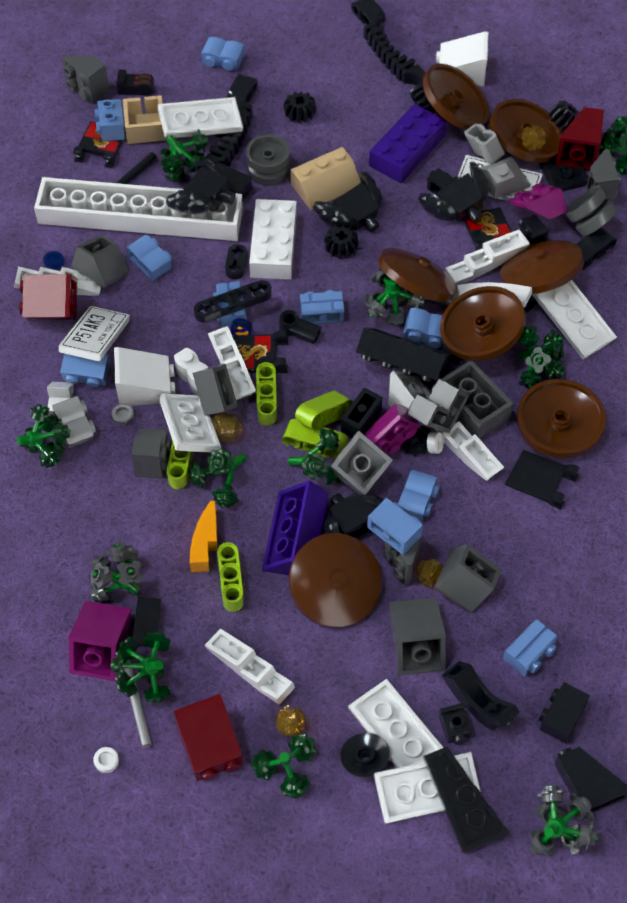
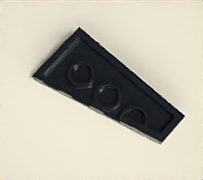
[423,747,510,853]

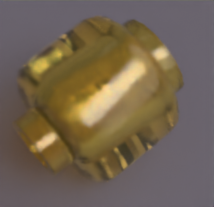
[211,413,242,442]

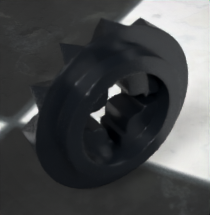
[400,425,430,457]

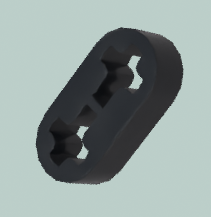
[225,244,247,280]

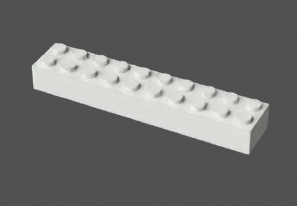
[34,177,243,241]

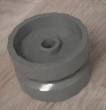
[246,134,290,186]
[564,185,618,236]

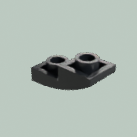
[133,596,161,645]

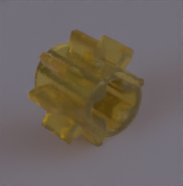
[521,125,547,150]
[416,558,443,587]
[275,705,306,736]

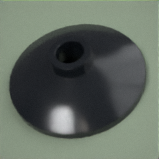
[340,733,390,777]

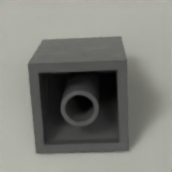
[389,598,446,676]

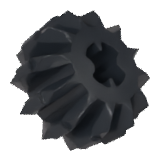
[410,82,436,113]
[284,91,316,123]
[549,100,580,131]
[324,224,359,259]

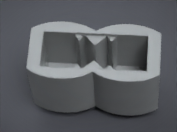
[464,123,504,163]
[52,396,96,448]

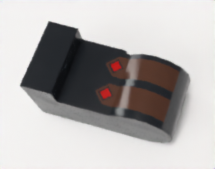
[116,70,154,96]

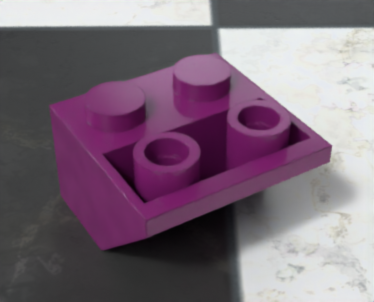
[508,183,568,219]
[365,403,421,455]

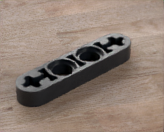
[194,280,272,323]

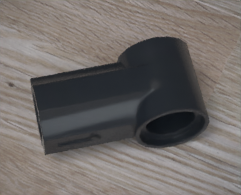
[279,310,321,344]

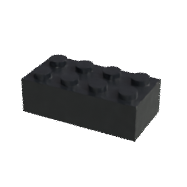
[356,327,452,383]

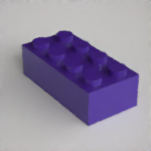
[369,104,447,184]

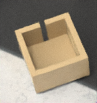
[123,95,166,144]

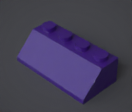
[262,480,329,575]

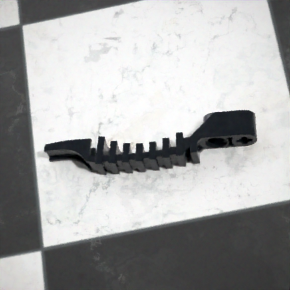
[351,0,426,85]
[206,74,258,167]

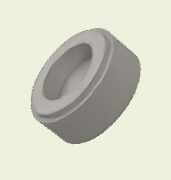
[112,404,134,425]

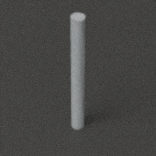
[123,660,152,748]

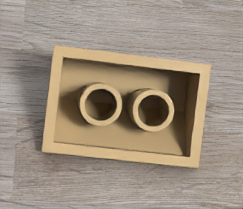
[291,147,360,211]

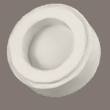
[427,432,443,454]
[94,747,119,773]

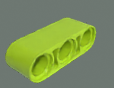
[256,362,277,426]
[295,390,353,430]
[282,419,349,458]
[167,441,194,489]
[217,542,244,612]

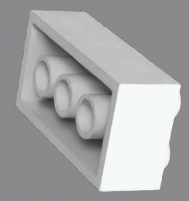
[249,199,297,279]

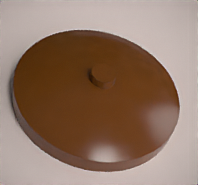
[423,63,490,130]
[489,99,563,163]
[500,240,584,294]
[378,248,457,302]
[440,286,526,361]
[516,379,606,458]
[288,533,382,628]

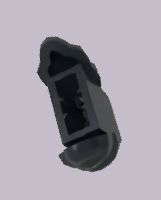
[166,159,236,215]
[418,162,489,223]
[313,171,382,232]
[323,493,384,540]

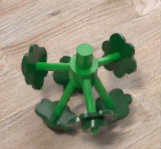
[111,632,171,702]

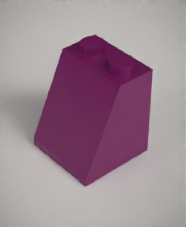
[69,601,131,681]

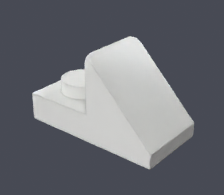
[47,382,74,411]

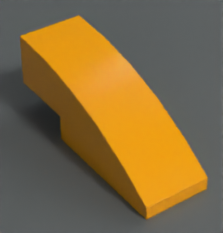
[190,501,218,573]

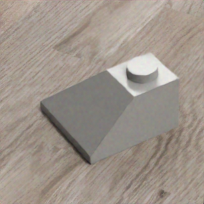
[480,156,530,199]
[388,370,431,410]
[330,431,393,495]

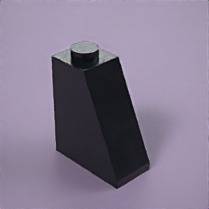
[554,747,627,813]

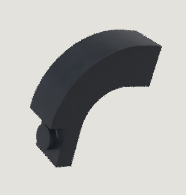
[442,661,520,730]

